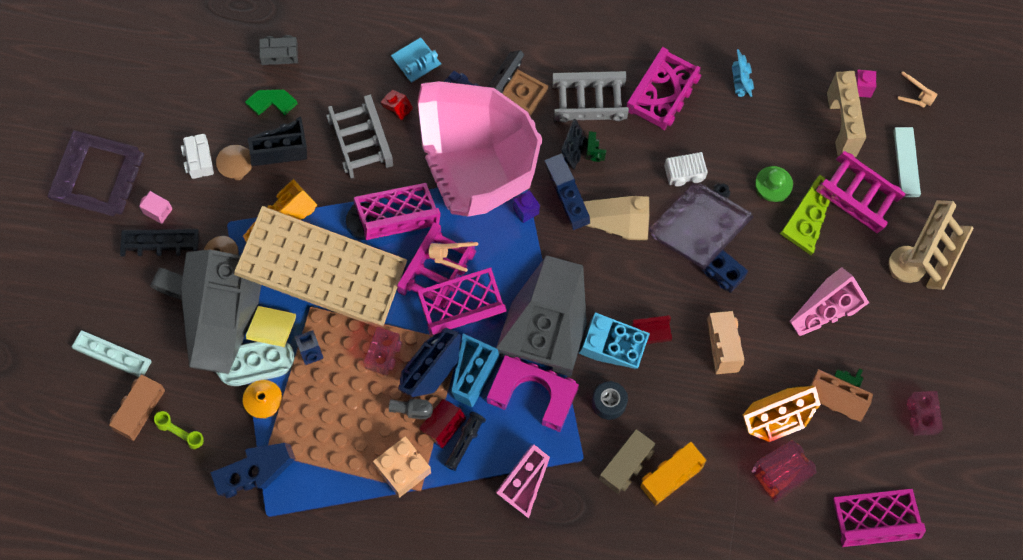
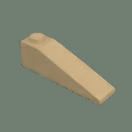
[584,196,649,240]

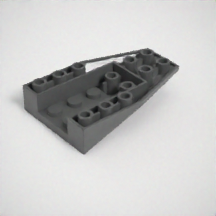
[496,255,587,377]

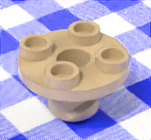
[888,246,926,283]

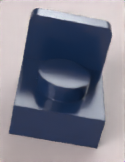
[295,330,323,365]

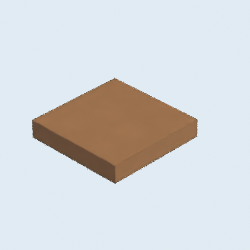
[502,69,548,116]

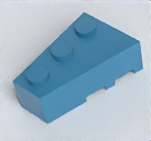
[452,334,500,408]

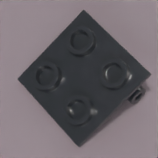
[561,119,587,170]

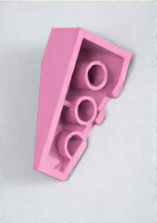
[790,267,869,336]

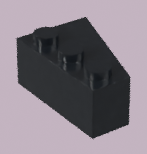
[248,117,307,166]

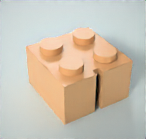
[373,437,431,498]

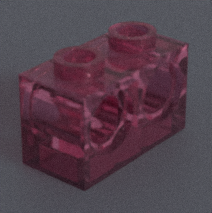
[364,327,402,375]
[907,391,943,436]

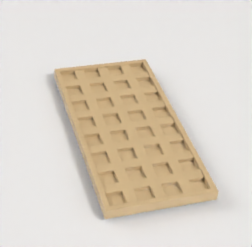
[234,206,407,329]

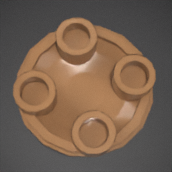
[216,145,252,180]

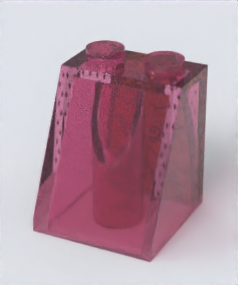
[751,440,817,503]

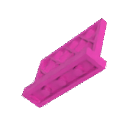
[354,183,441,240]
[417,268,506,336]
[833,489,926,547]

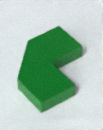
[245,90,298,116]

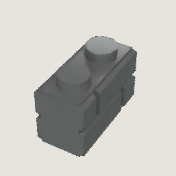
[260,35,298,65]

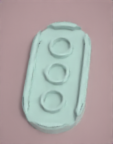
[217,342,295,386]

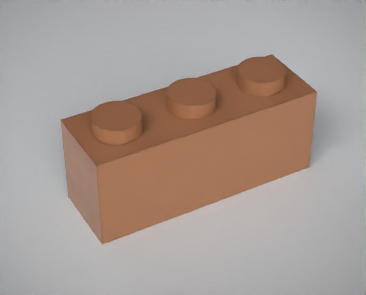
[810,369,873,422]
[109,374,165,441]

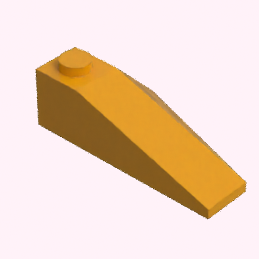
[243,179,317,242]

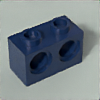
[702,247,748,293]

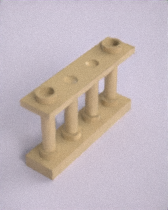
[907,200,973,290]

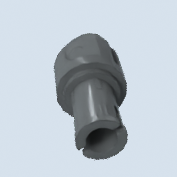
[389,398,433,419]

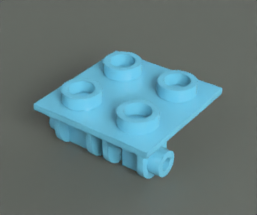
[391,37,441,83]
[732,49,754,97]

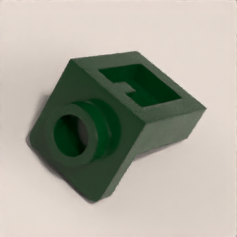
[586,131,606,162]
[833,368,864,387]

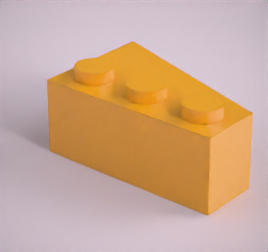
[640,442,706,506]

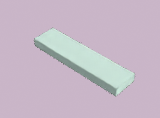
[893,127,921,197]
[72,330,152,377]

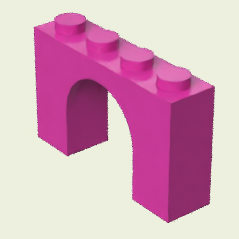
[487,355,579,432]

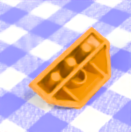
[743,386,821,442]

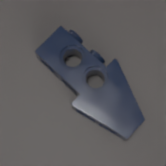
[544,153,590,230]
[210,443,296,498]

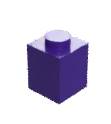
[513,190,540,223]

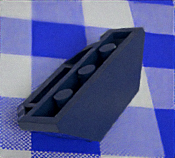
[398,328,461,397]

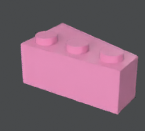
[495,444,550,518]

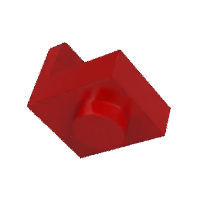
[380,90,413,120]

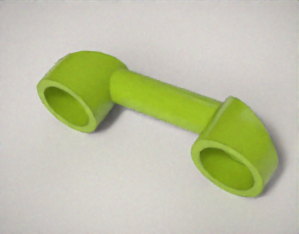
[154,411,204,449]

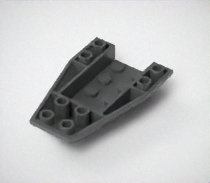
[181,249,261,374]

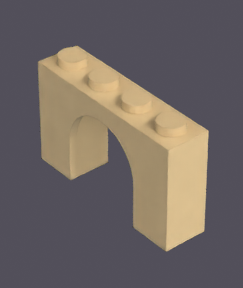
[827,71,866,157]

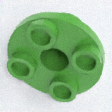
[755,166,793,202]

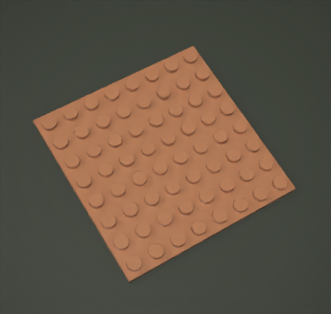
[268,307,461,492]

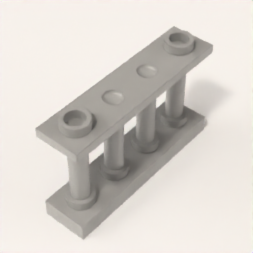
[552,71,629,122]
[326,94,393,178]

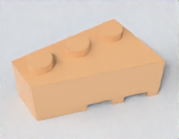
[707,311,745,374]

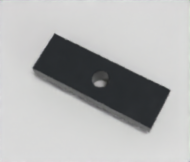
[487,50,524,93]

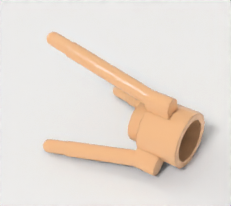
[897,72,938,108]
[429,242,478,272]

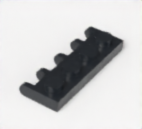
[120,229,200,257]

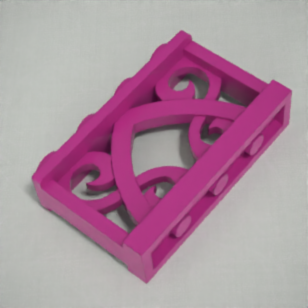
[627,47,701,131]

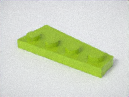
[780,175,830,255]

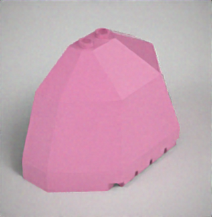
[417,81,542,216]

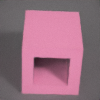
[139,191,172,224]

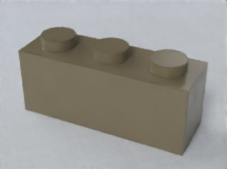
[599,429,656,494]

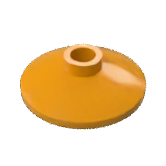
[243,380,283,418]

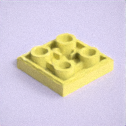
[246,306,296,347]

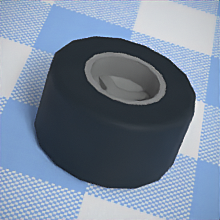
[592,381,628,420]

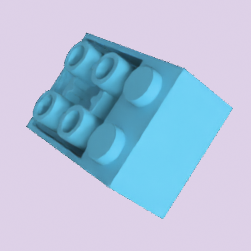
[579,312,650,369]

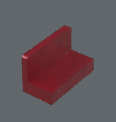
[631,315,672,344]
[419,399,466,449]

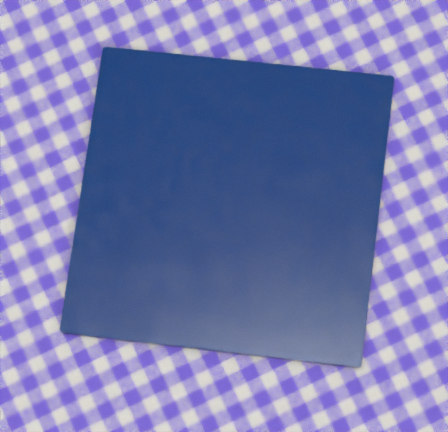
[227,188,583,517]

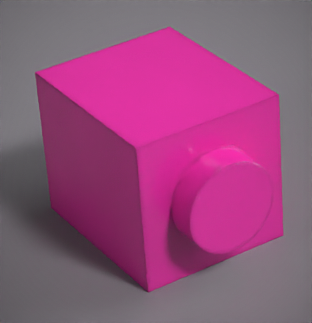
[855,70,876,98]

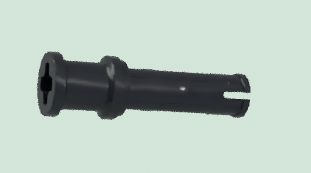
[444,411,486,471]

